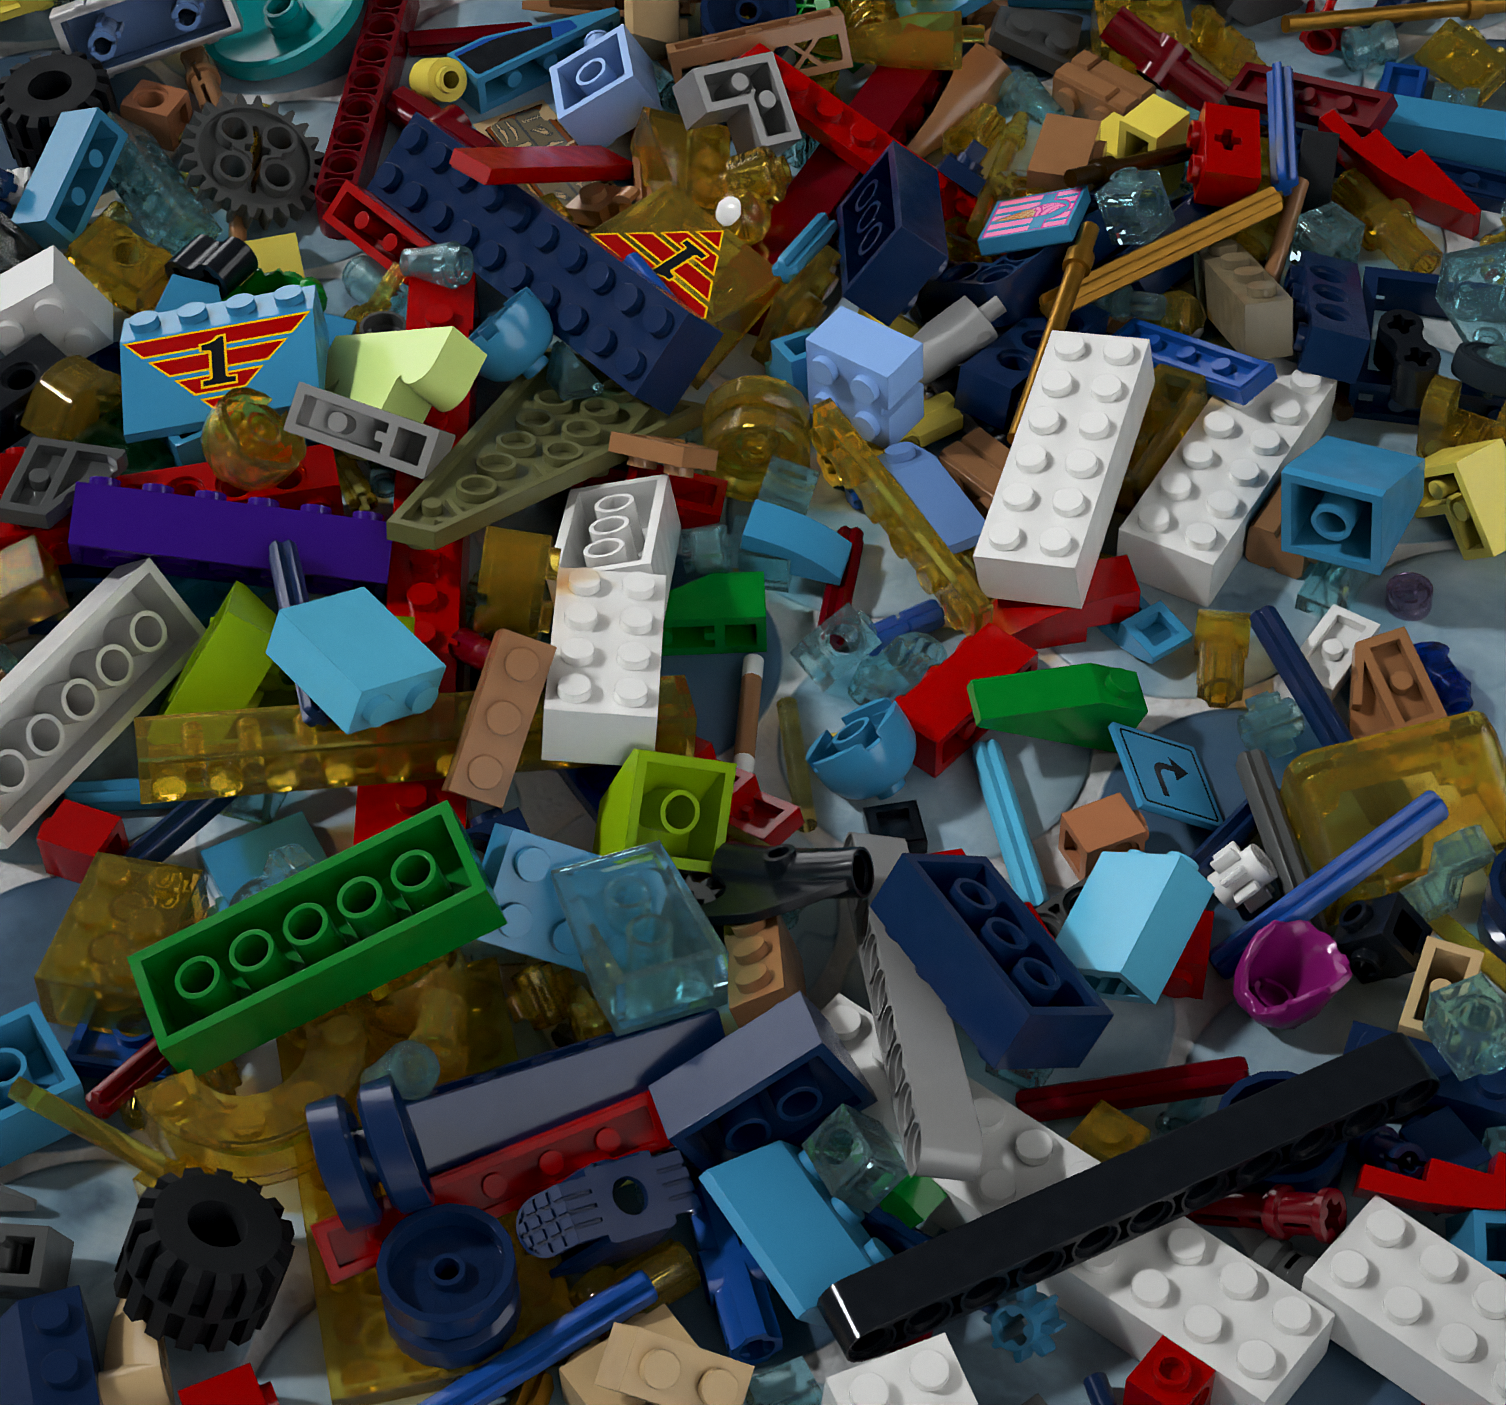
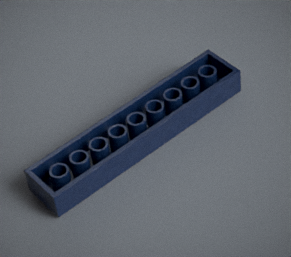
[367,111,724,416]

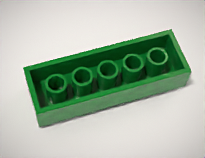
[127,800,508,1082]

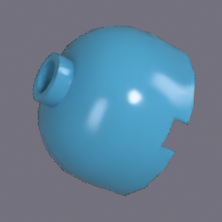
[468,286,554,382]
[805,697,917,800]

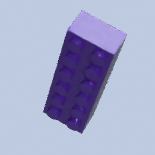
[68,476,392,603]

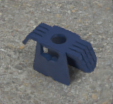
[516,1150,702,1279]

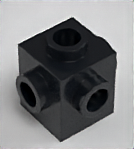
[1333,891,1433,984]

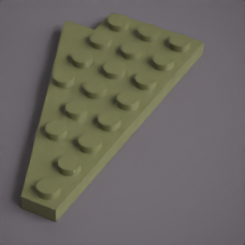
[386,348,706,550]

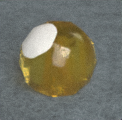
[713,188,771,247]
[1145,290,1206,339]

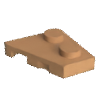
[608,431,719,478]
[1348,626,1448,754]

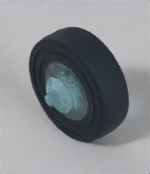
[1451,341,1506,400]

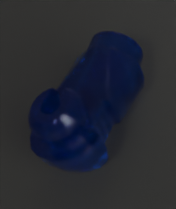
[1413,641,1474,717]

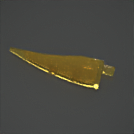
[795,11,985,70]

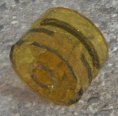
[702,375,810,502]

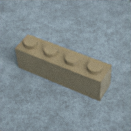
[1194,239,1293,360]

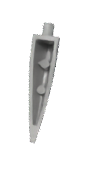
[820,295,1007,435]

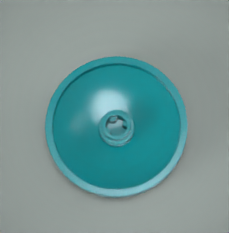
[203,0,364,81]

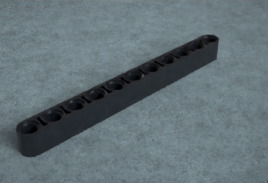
[817,1032,1441,1363]

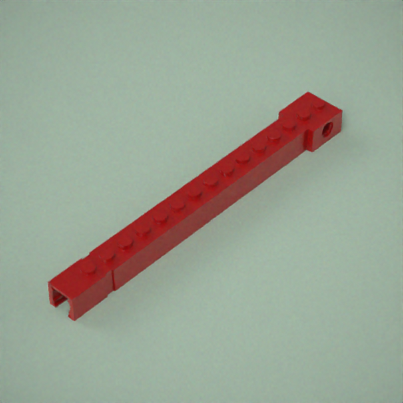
[353,272,481,846]

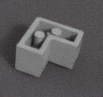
[672,51,802,162]

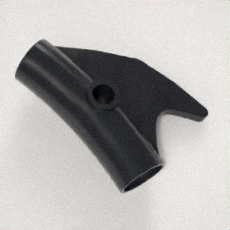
[674,841,874,926]

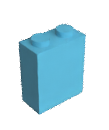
[265,587,446,735]
[1055,849,1215,1005]

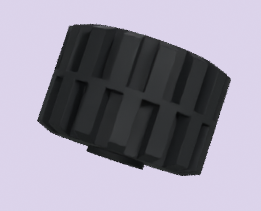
[0,50,125,171]
[113,1167,295,1353]

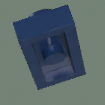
[937,139,988,197]

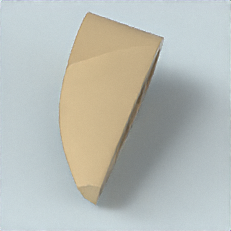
[98,1298,175,1405]

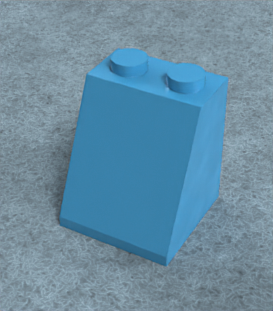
[1281,435,1425,576]

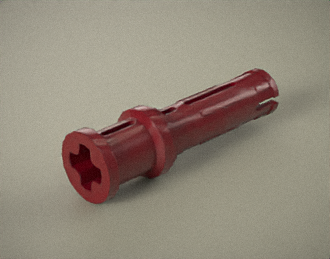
[1185,1184,1347,1244]

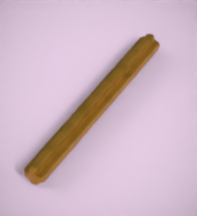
[1039,187,1283,319]

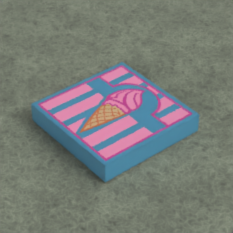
[977,185,1091,257]

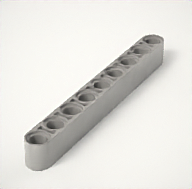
[843,832,983,1182]

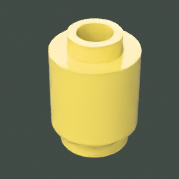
[408,57,467,102]

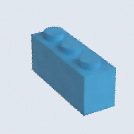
[8,107,128,251]

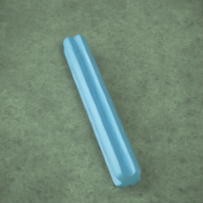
[972,739,1050,908]

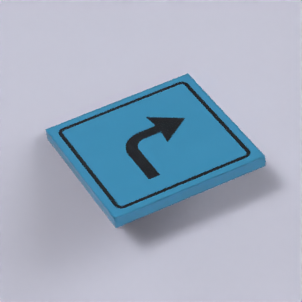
[1108,722,1223,831]

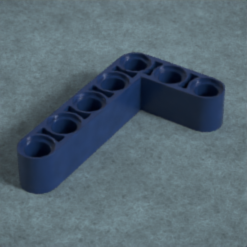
[915,177,1146,327]

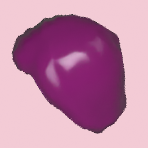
[1233,920,1352,1030]

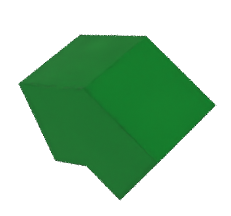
[870,1159,948,1229]

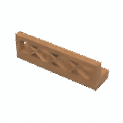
[665,6,853,84]

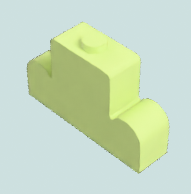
[325,326,487,461]

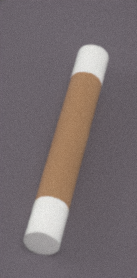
[733,654,764,773]

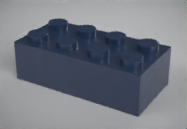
[836,140,949,327]
[870,853,1114,1070]

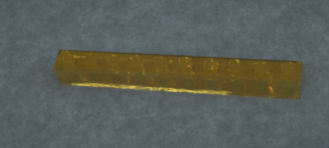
[134,674,697,804]

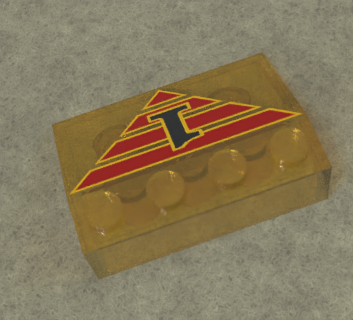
[588,182,788,391]

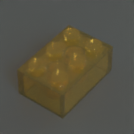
[34,852,210,1039]

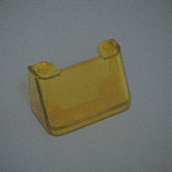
[1280,711,1506,926]

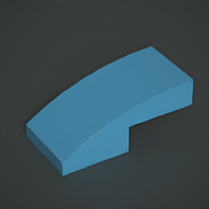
[741,499,852,586]
[1096,594,1194,664]

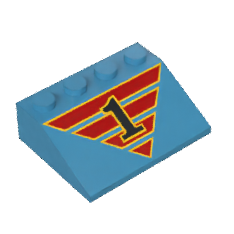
[120,284,330,444]

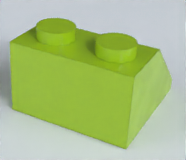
[592,748,737,873]

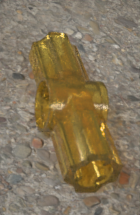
[1331,168,1443,274]

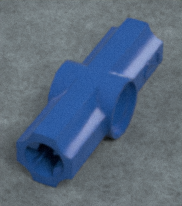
[688,1184,783,1365]

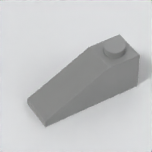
[283,381,456,480]

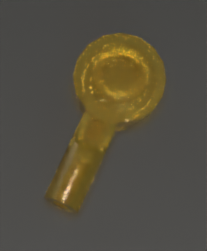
[343,261,410,334]

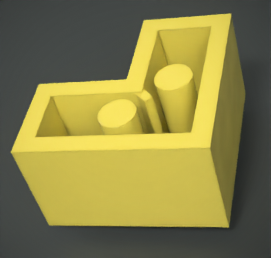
[1100,94,1190,210]
[1414,438,1506,560]

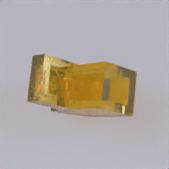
[20,355,123,444]

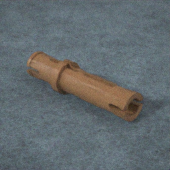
[180,46,223,112]

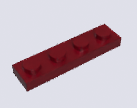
[1224,62,1398,137]

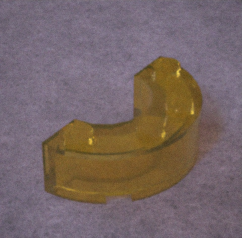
[473,526,562,640]
[134,1004,375,1187]

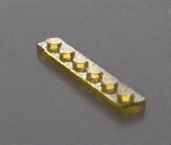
[809,398,994,636]

